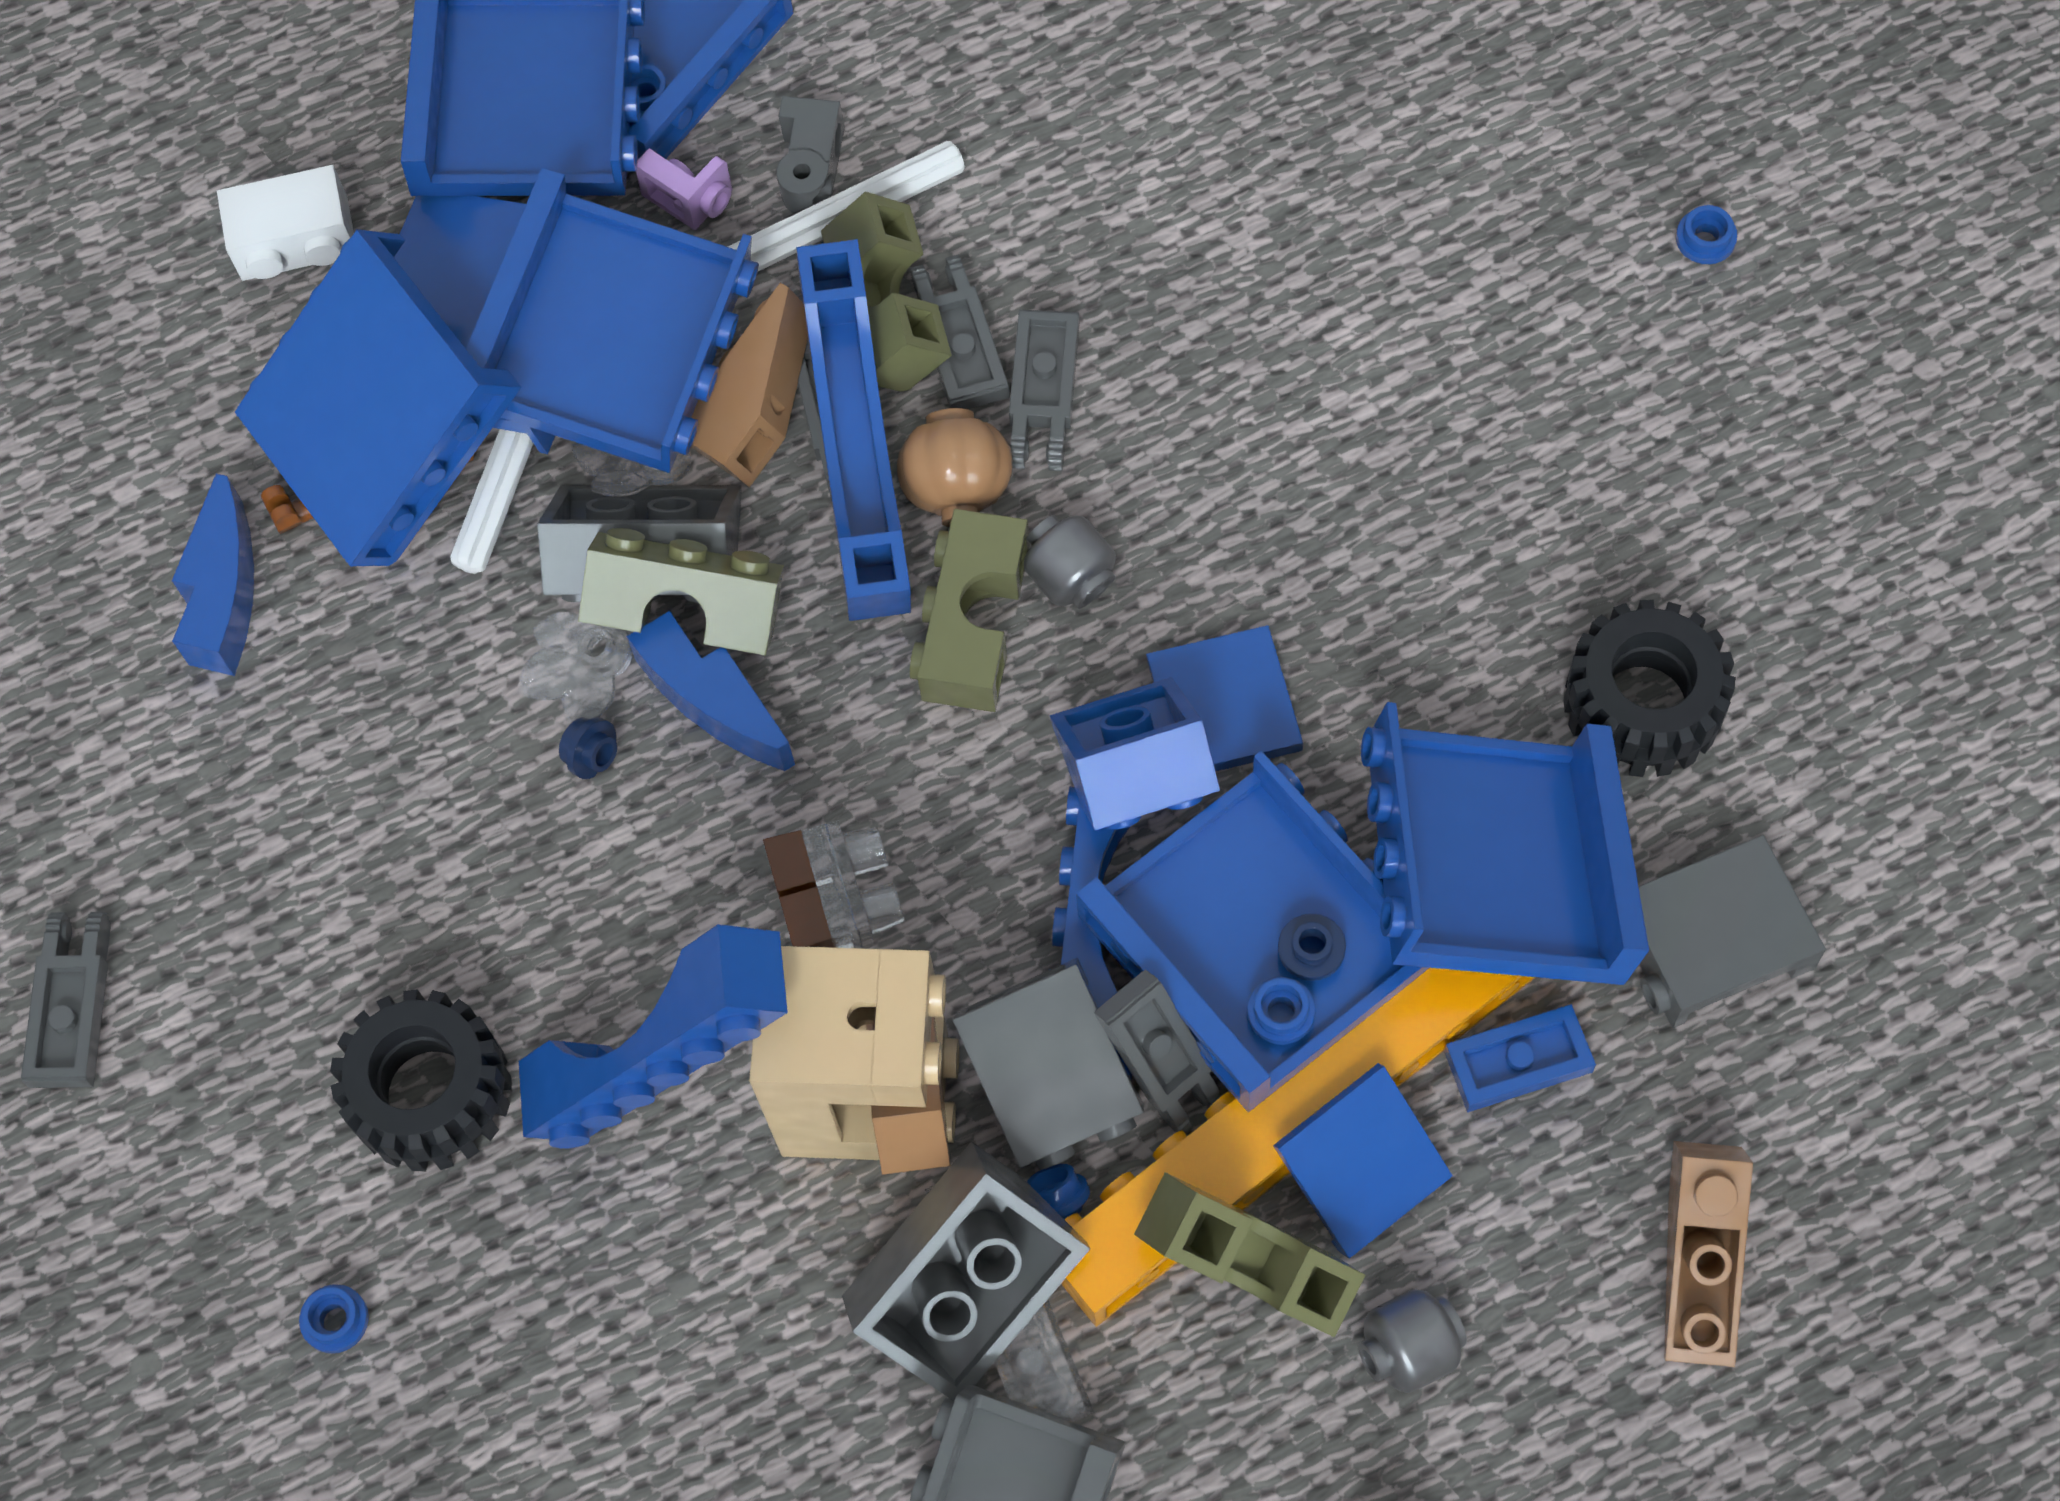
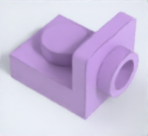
[636,148,732,230]

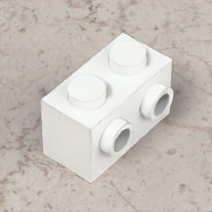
[217,165,354,281]

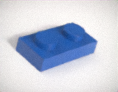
[1444,1004,1596,1113]

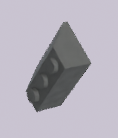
[537,485,742,602]
[842,1141,1090,1401]

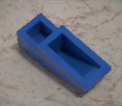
[172,474,254,676]
[626,611,795,771]

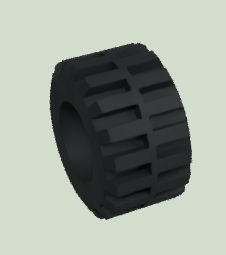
[1563,600,1736,777]
[330,989,512,1172]

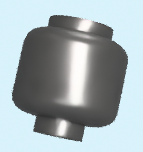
[1024,515,1116,609]
[1358,1289,1467,1393]

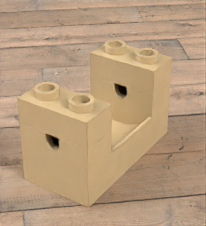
[749,946,960,1160]

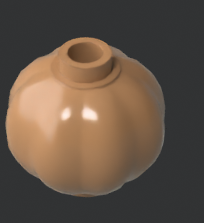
[897,408,1013,527]

